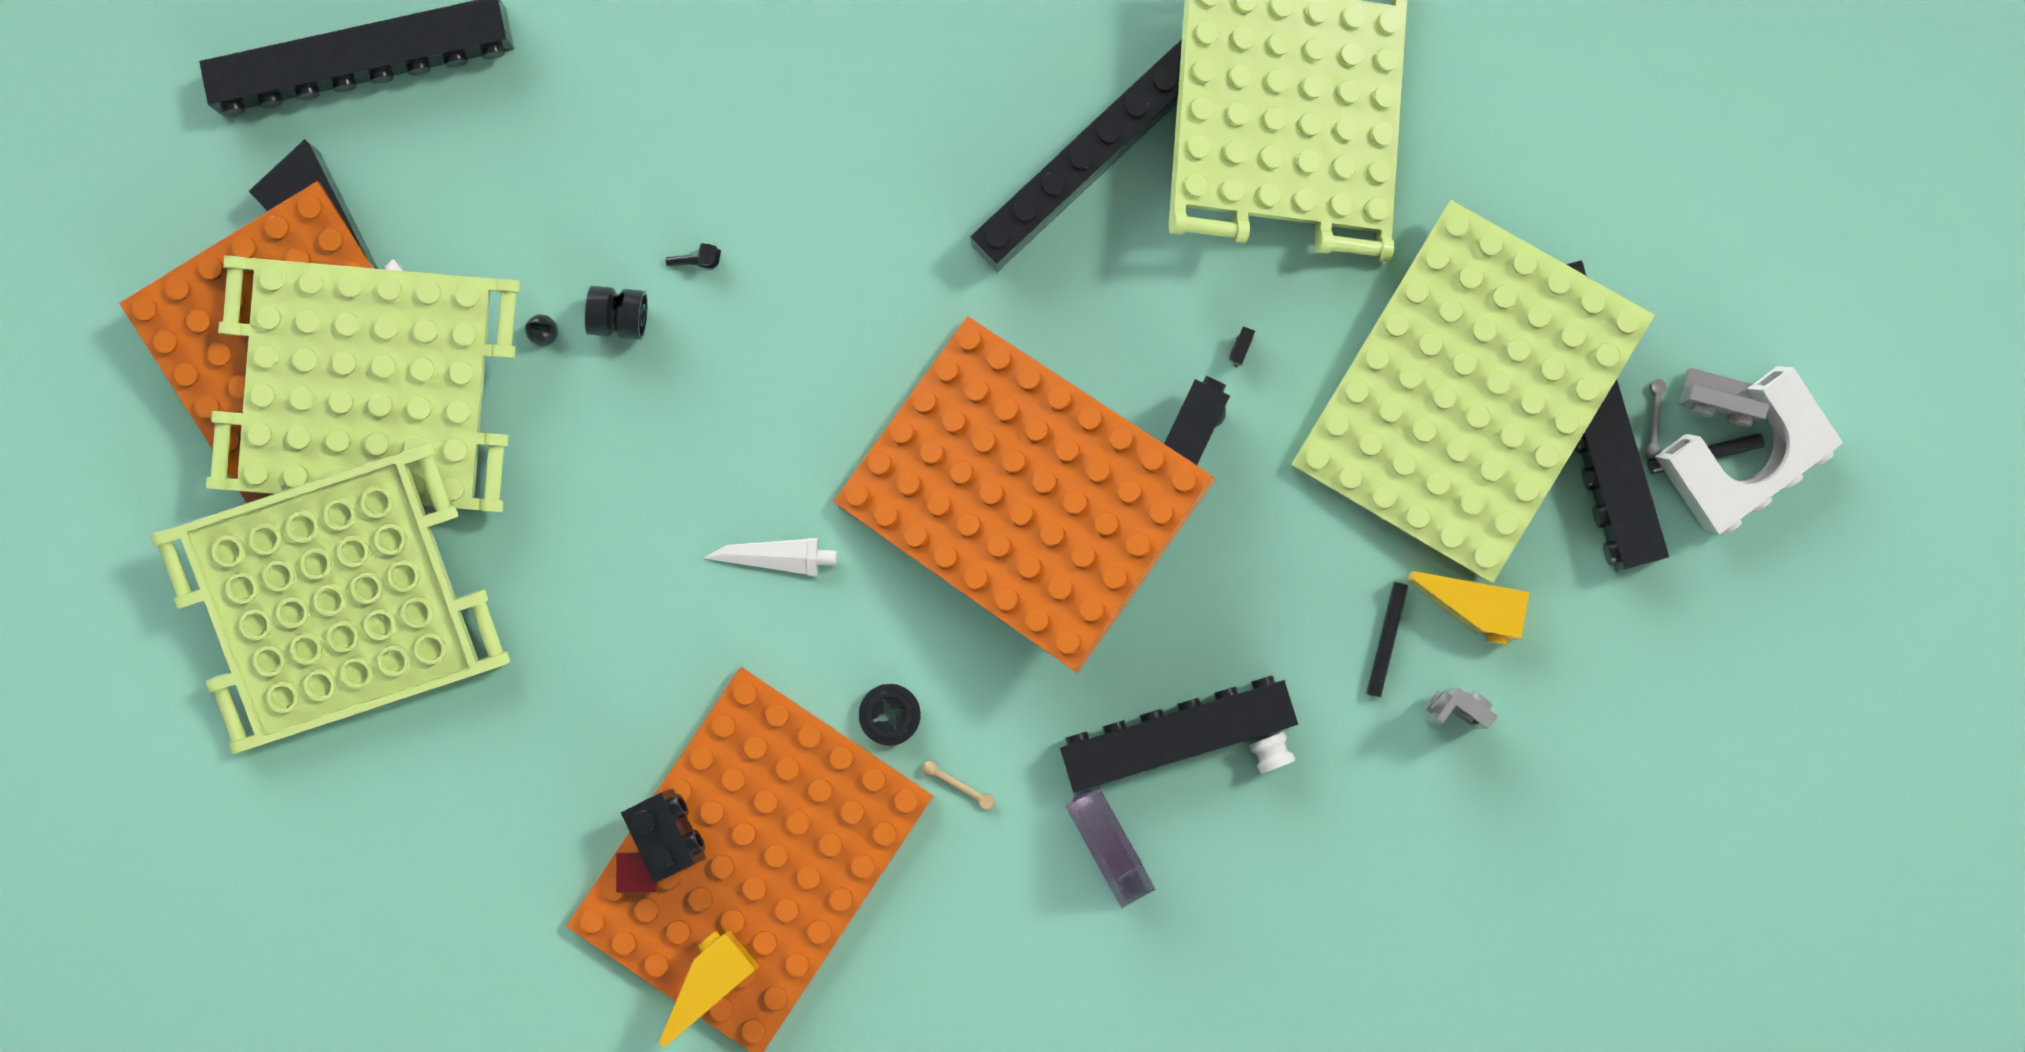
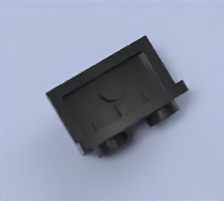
[620,789,706,884]

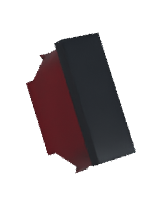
[1229,326,1255,368]

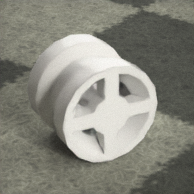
[1248,731,1296,774]

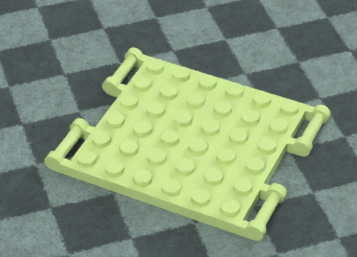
[1169,0,1407,262]
[206,256,521,512]
[149,442,511,754]

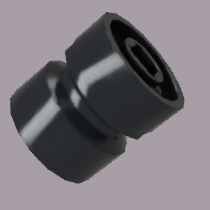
[585,286,648,340]

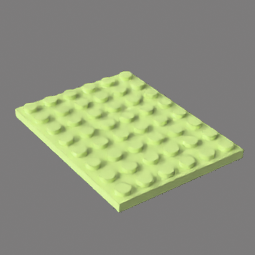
[1291,199,1655,584]

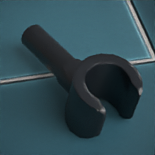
[666,243,721,269]

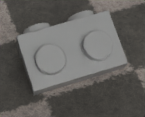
[1678,368,1770,427]
[1425,688,1497,729]

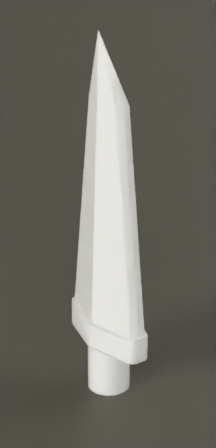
[704,538,838,577]

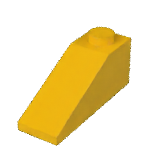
[1407,571,1529,645]
[659,930,759,1048]

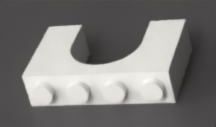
[1655,366,1843,535]

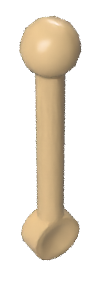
[922,760,994,810]

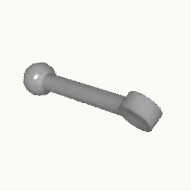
[1645,379,1667,458]

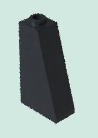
[249,139,378,269]
[1164,375,1231,465]

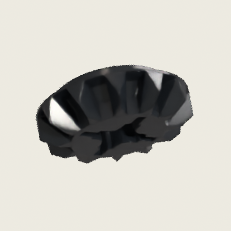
[859,684,921,746]

